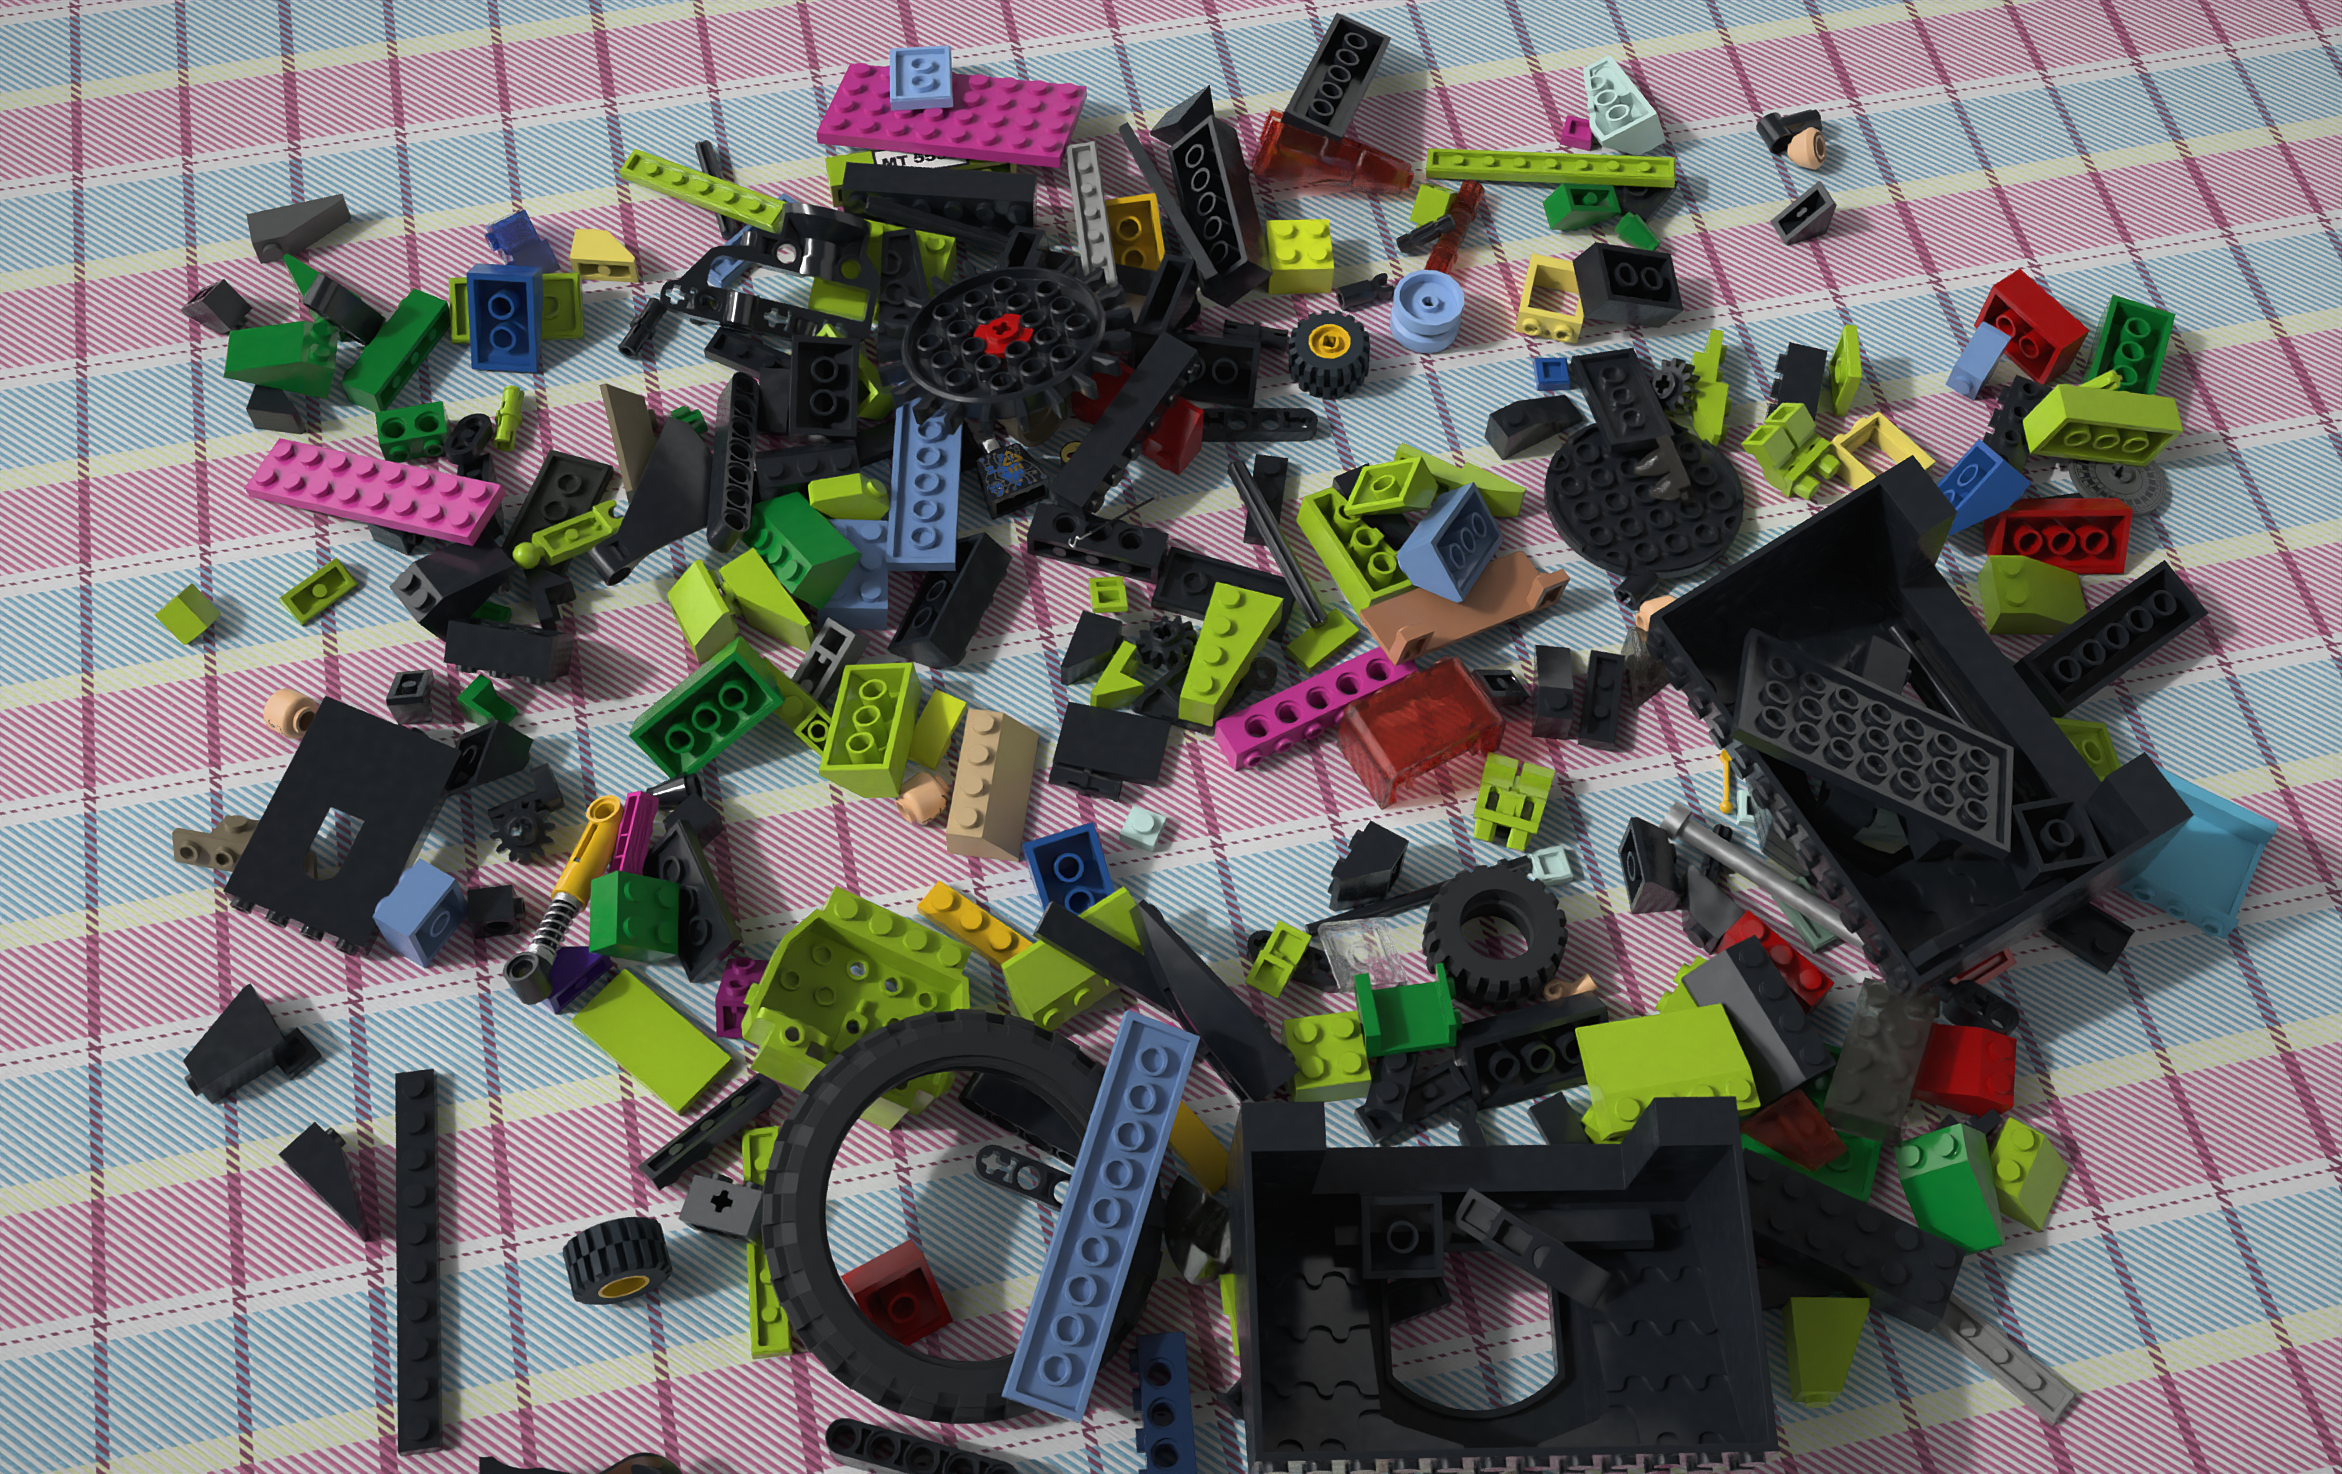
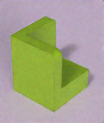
[155,583,221,645]

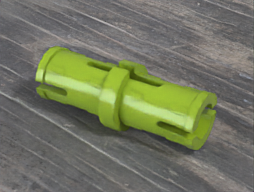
[492,385,525,452]

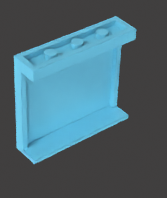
[2117,767,2279,939]

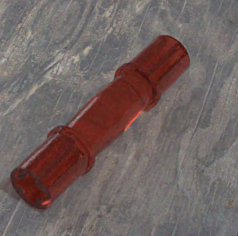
[1424,180,1485,275]

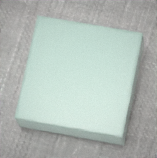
[1528,845,1574,887]

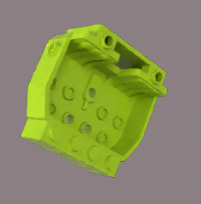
[741,886,973,1131]

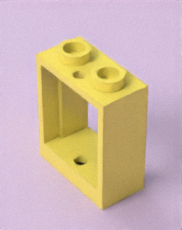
[1514,253,1584,344]
[1829,411,1936,490]

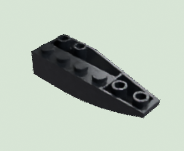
[1129,899,1300,1103]

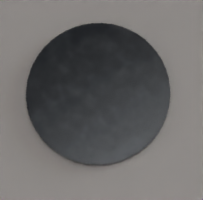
[1544,422,1744,580]

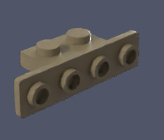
[172,815,318,880]

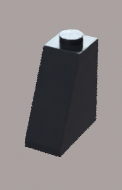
[183,983,295,1104]

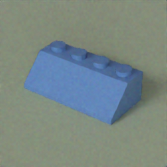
[1396,482,1505,603]

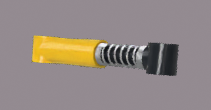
[503,795,624,1005]

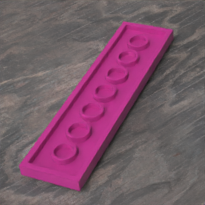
[244,438,506,546]

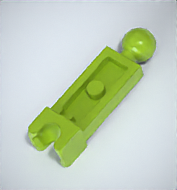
[513,500,624,569]

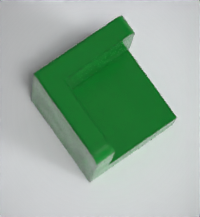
[457,674,518,727]

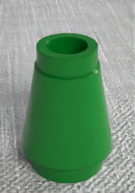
[1614,211,1662,251]

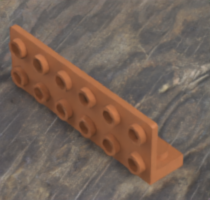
[1359,551,1571,666]

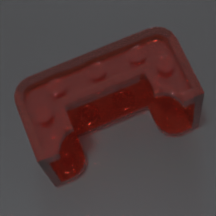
[1337,655,1507,810]

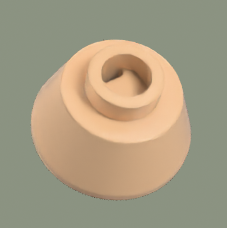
[1788,127,1826,170]

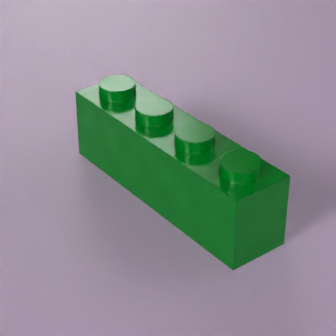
[341,288,451,412]

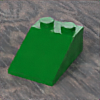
[223,321,339,399]
[1893,1123,2006,1257]

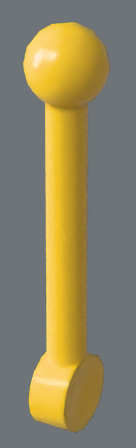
[1719,749,1733,814]

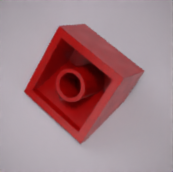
[841,1239,953,1346]

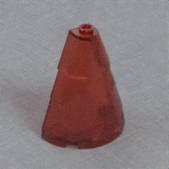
[1250,106,1414,194]

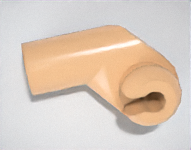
[1543,973,1599,1001]

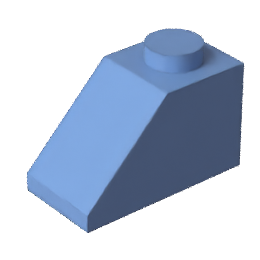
[1945,321,2012,401]

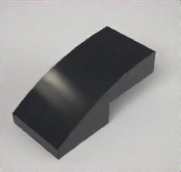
[1527,1091,1590,1145]

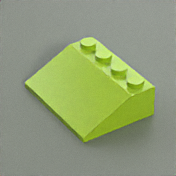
[808,219,957,324]
[1575,1003,1761,1141]

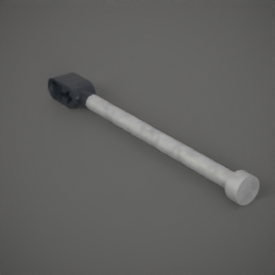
[1659,801,2020,1036]

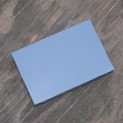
[890,45,953,111]

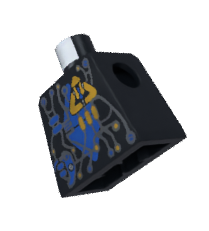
[976,438,1050,520]

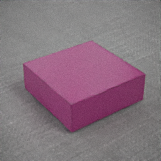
[1560,115,1594,151]

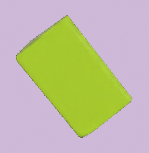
[278,557,359,625]

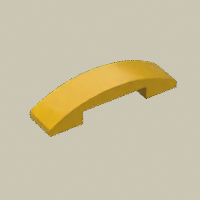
[1167,1100,1229,1197]

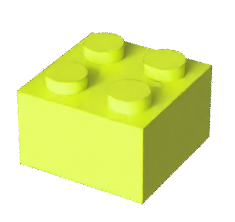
[1264,219,1334,294]

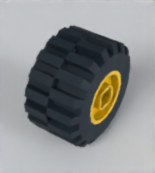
[1289,310,1370,399]
[563,1217,673,1305]

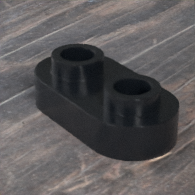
[444,413,494,466]

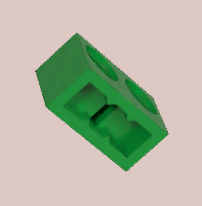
[375,401,451,463]

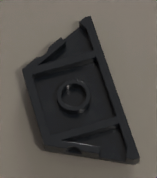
[1131,656,1253,734]

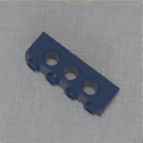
[1129,1331,1197,1474]

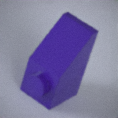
[542,946,613,1015]

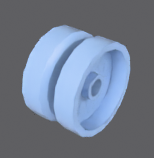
[1390,270,1464,353]

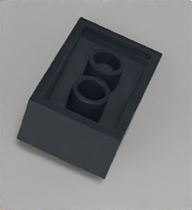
[389,530,518,642]

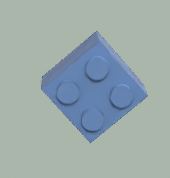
[372,858,468,968]

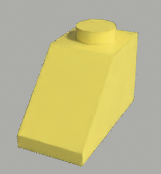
[570,229,639,283]

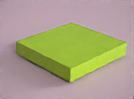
[1828,324,1862,417]

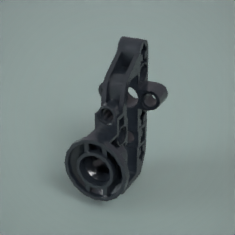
[660,202,881,343]

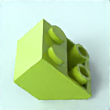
[667,559,739,664]

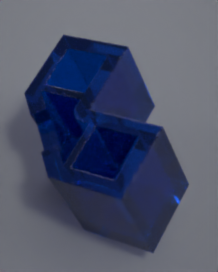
[484,209,561,274]

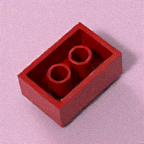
[1974,268,2090,385]

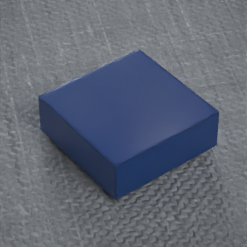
[1533,357,1571,391]

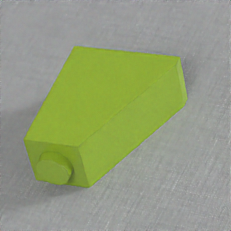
[1782,1297,1870,1408]

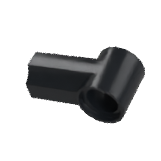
[1756,109,1823,154]

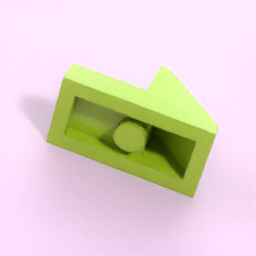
[1090,640,1144,710]

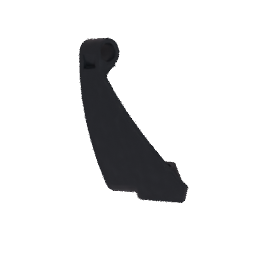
[588,416,713,586]

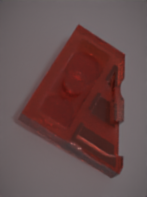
[1740,1087,1847,1173]

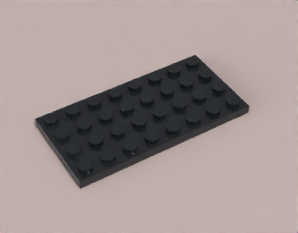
[1731,627,2014,861]

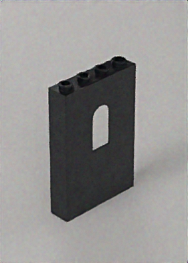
[223,696,465,957]

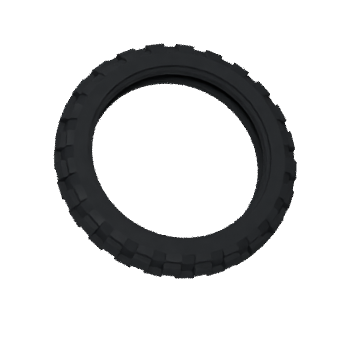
[761,1009,1166,1424]

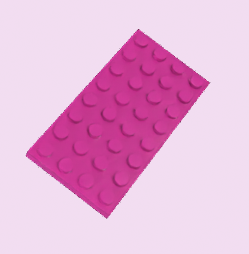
[816,63,1087,168]

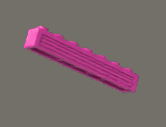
[608,791,659,875]

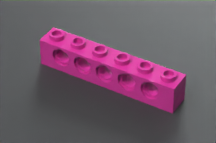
[1214,646,1419,771]

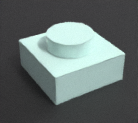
[1120,805,1166,853]

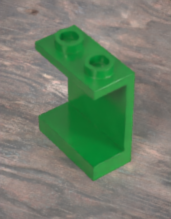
[1354,963,1463,1058]

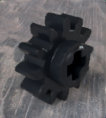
[1649,357,1700,417]
[1136,616,1198,670]
[489,799,557,864]

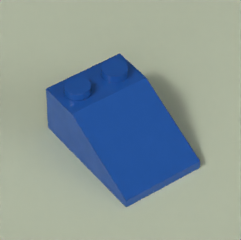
[466,263,543,373]
[1937,439,2031,537]
[1021,822,1115,916]

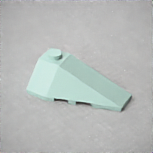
[1583,55,1666,156]

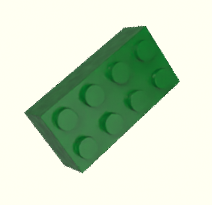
[2081,294,2176,395]

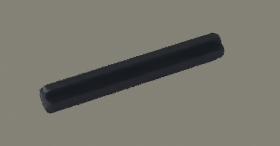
[695,140,738,241]

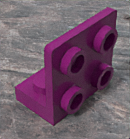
[715,957,770,1038]

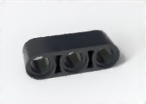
[301,273,387,346]

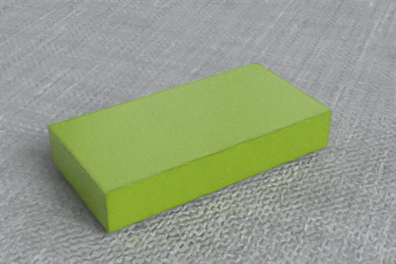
[1285,608,1359,674]

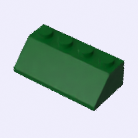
[741,491,862,611]
[629,635,785,779]

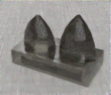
[1633,433,1697,506]

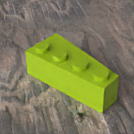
[1296,487,1420,623]
[1178,582,1284,727]

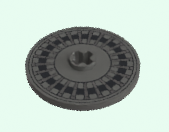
[2069,458,2166,518]

